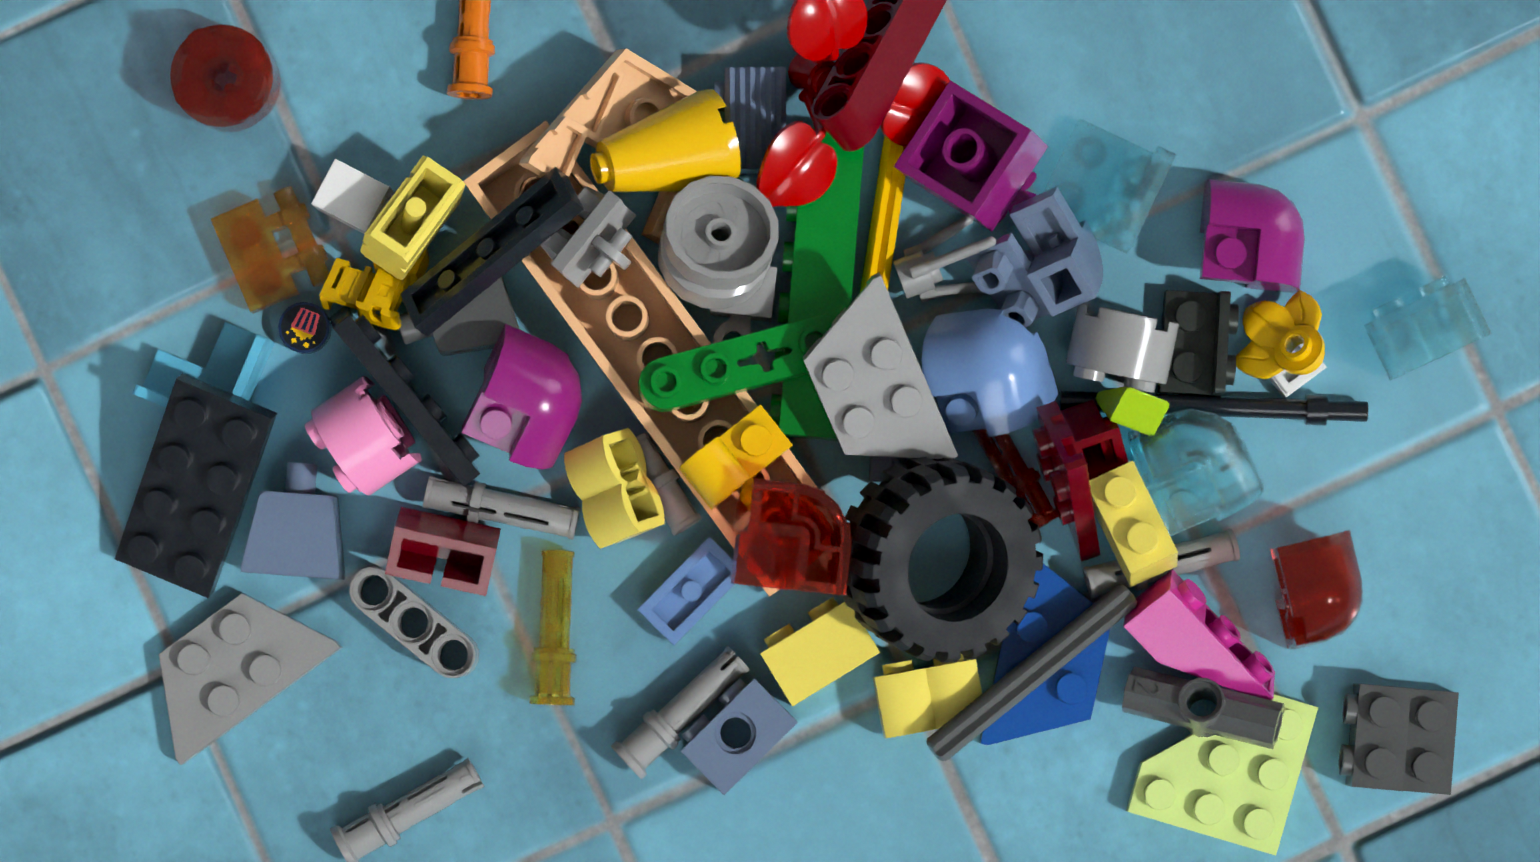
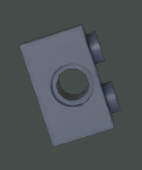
[681,678,798,795]

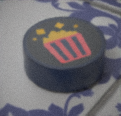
[278,302,332,354]

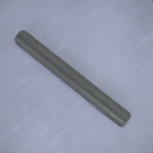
[926,585,1137,761]

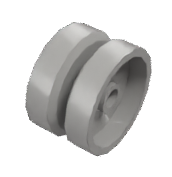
[658,176,779,309]

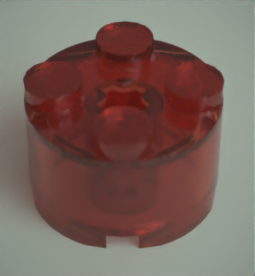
[170,24,281,132]

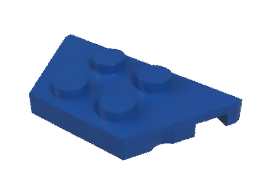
[979,563,1110,745]

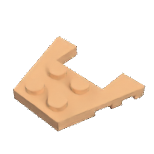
[519,48,697,244]

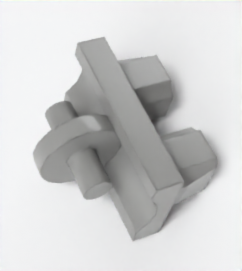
[540,187,636,288]

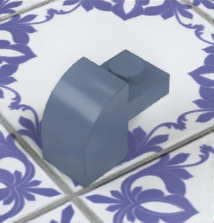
[1009,187,1103,317]

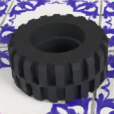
[836,457,1043,663]

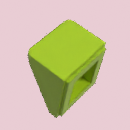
[1095,387,1169,436]

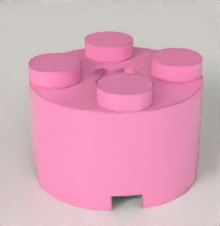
[304,376,422,496]

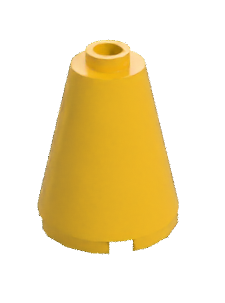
[590,89,741,192]

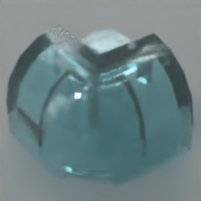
[1128,408,1264,536]

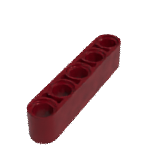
[812,0,947,152]

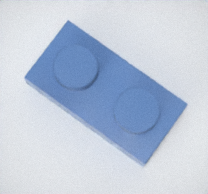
[637,536,746,646]

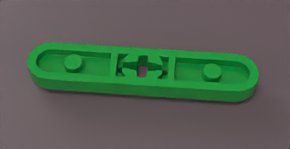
[638,309,843,412]

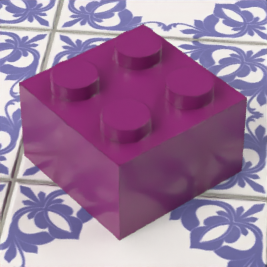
[894,80,1048,232]

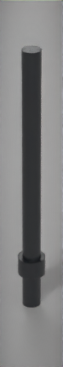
[1060,391,1368,426]

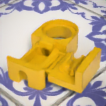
[319,248,429,330]

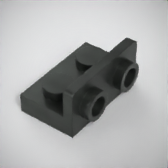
[1158,290,1239,396]

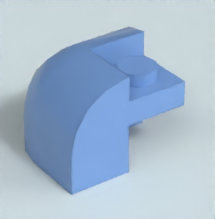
[922,309,1059,437]

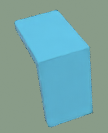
[132,322,275,408]

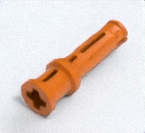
[447,0,495,100]

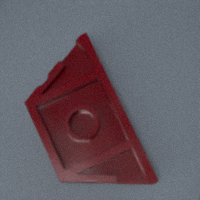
[1032,401,1100,562]

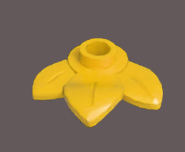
[1236,290,1325,379]

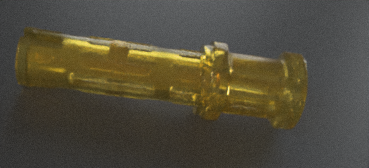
[529,550,577,706]

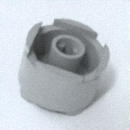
[1066,303,1179,393]

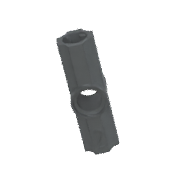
[1122,666,1284,749]

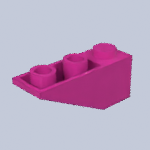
[1123,569,1275,700]

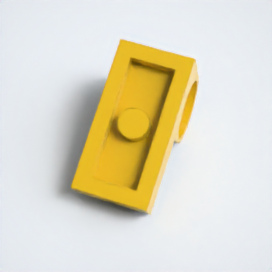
[679,404,793,510]

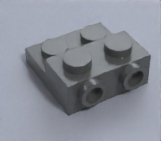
[1338,683,1459,795]

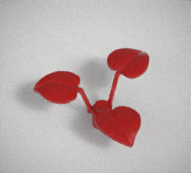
[756,0,950,207]

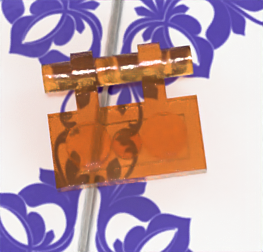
[210,186,329,314]

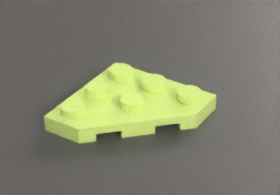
[1126,694,1318,856]

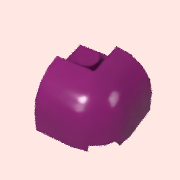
[1200,179,1305,293]
[462,323,582,469]

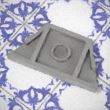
[803,273,959,459]
[159,593,342,765]

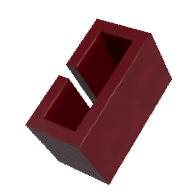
[385,507,501,596]

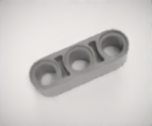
[349,567,480,678]

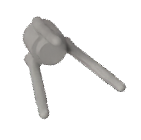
[893,216,996,303]

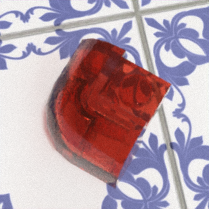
[731,478,851,596]
[1270,530,1363,650]

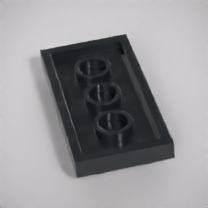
[115,373,277,598]

